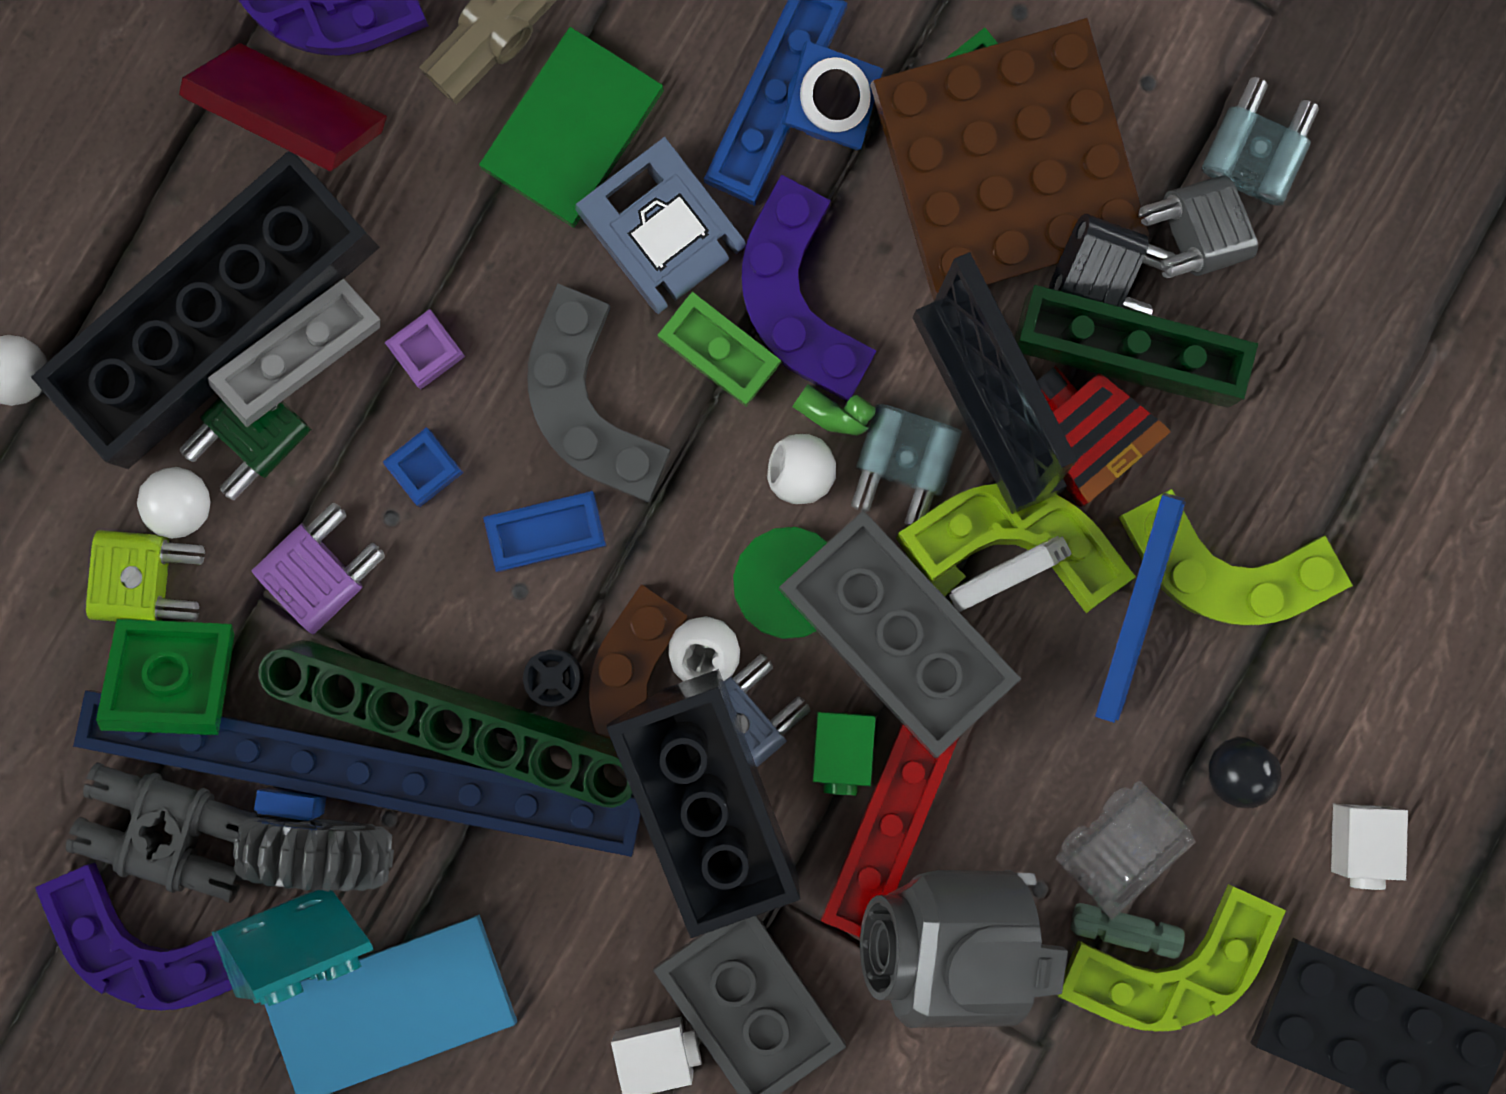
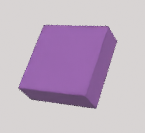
[385,309,465,389]

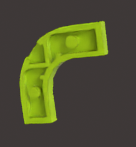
[895,484,1136,613]
[1118,489,1353,626]
[1057,884,1286,1032]

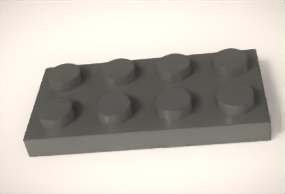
[779,510,1021,758]

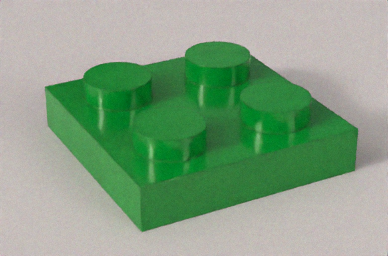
[96,619,235,735]

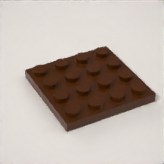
[870,18,1150,301]

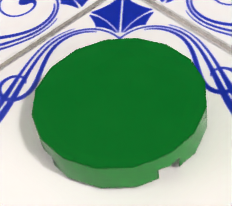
[733,527,827,639]

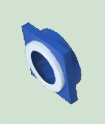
[782,41,883,150]

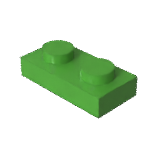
[657,292,781,407]

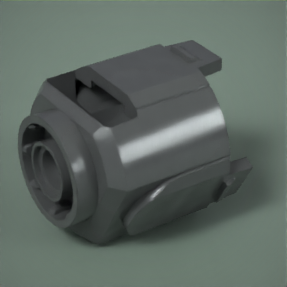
[860,870,1068,1028]

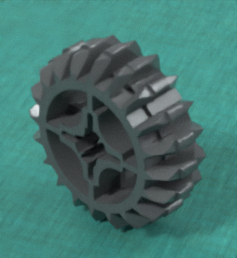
[233,816,394,892]

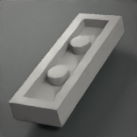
[208,278,380,427]

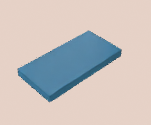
[264,914,518,1094]

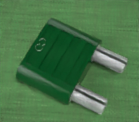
[180,397,312,500]

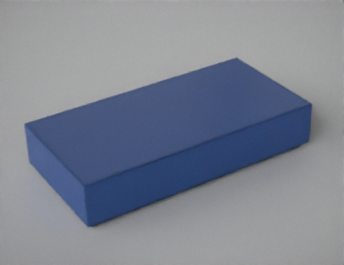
[483,491,607,573]

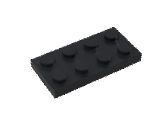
[1250,938,1506,1094]

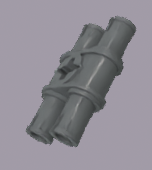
[66,762,261,903]

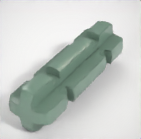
[1071,903,1185,959]

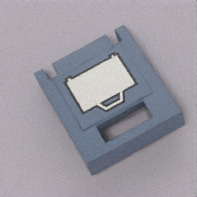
[575,137,746,314]

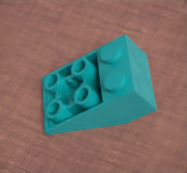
[211,890,374,1006]

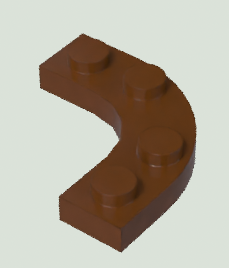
[589,584,689,780]

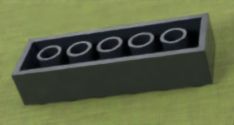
[31,151,380,469]

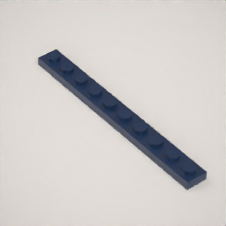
[73,690,641,857]

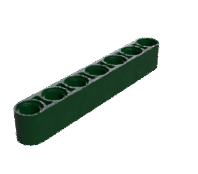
[258,640,633,808]

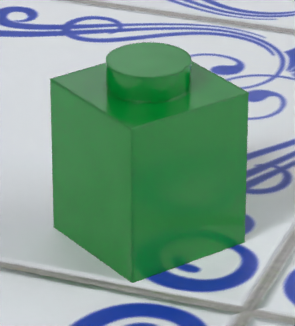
[812,711,876,795]

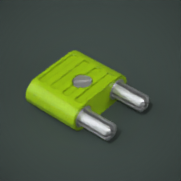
[86,530,205,622]

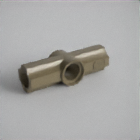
[419,0,557,105]

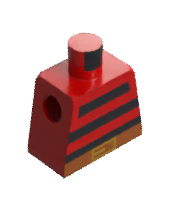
[1037,365,1171,507]

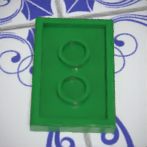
[479,27,664,228]

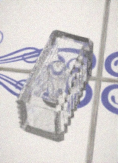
[1056,781,1196,920]

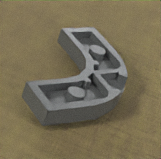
[527,283,671,503]

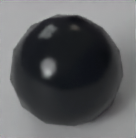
[1208,736,1281,808]

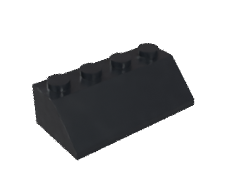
[606,669,801,938]

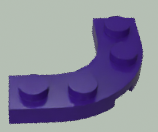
[239,0,429,56]
[742,175,876,402]
[35,862,232,1011]

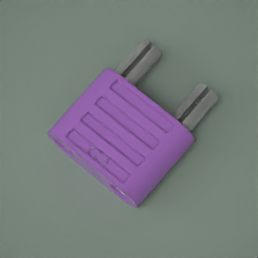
[251,503,385,635]

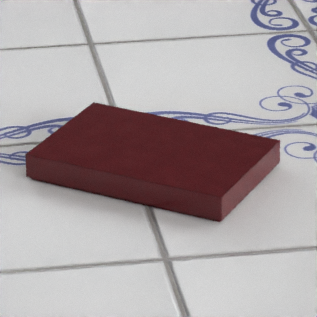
[179,43,387,171]

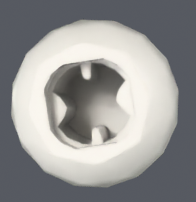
[0,335,47,406]
[767,434,836,504]
[137,467,211,539]
[669,616,740,682]

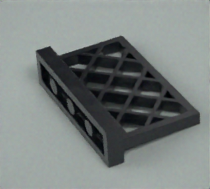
[912,252,1078,514]

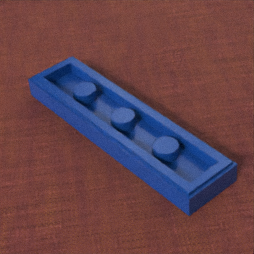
[704,0,848,206]
[1095,493,1186,723]

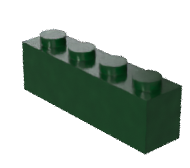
[1015,285,1258,408]

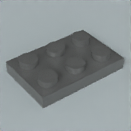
[653,915,846,1094]

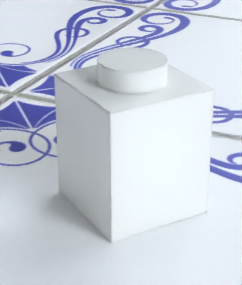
[1331,804,1408,890]
[611,1016,702,1094]

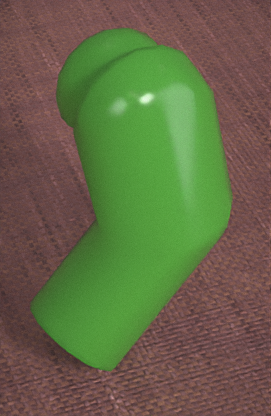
[792,384,876,436]

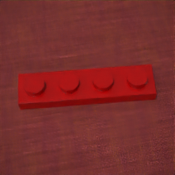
[821,723,959,937]

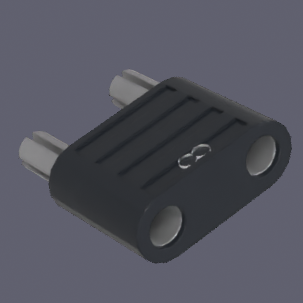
[1049,214,1175,315]

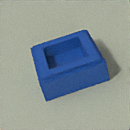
[383,427,464,507]
[254,787,327,821]

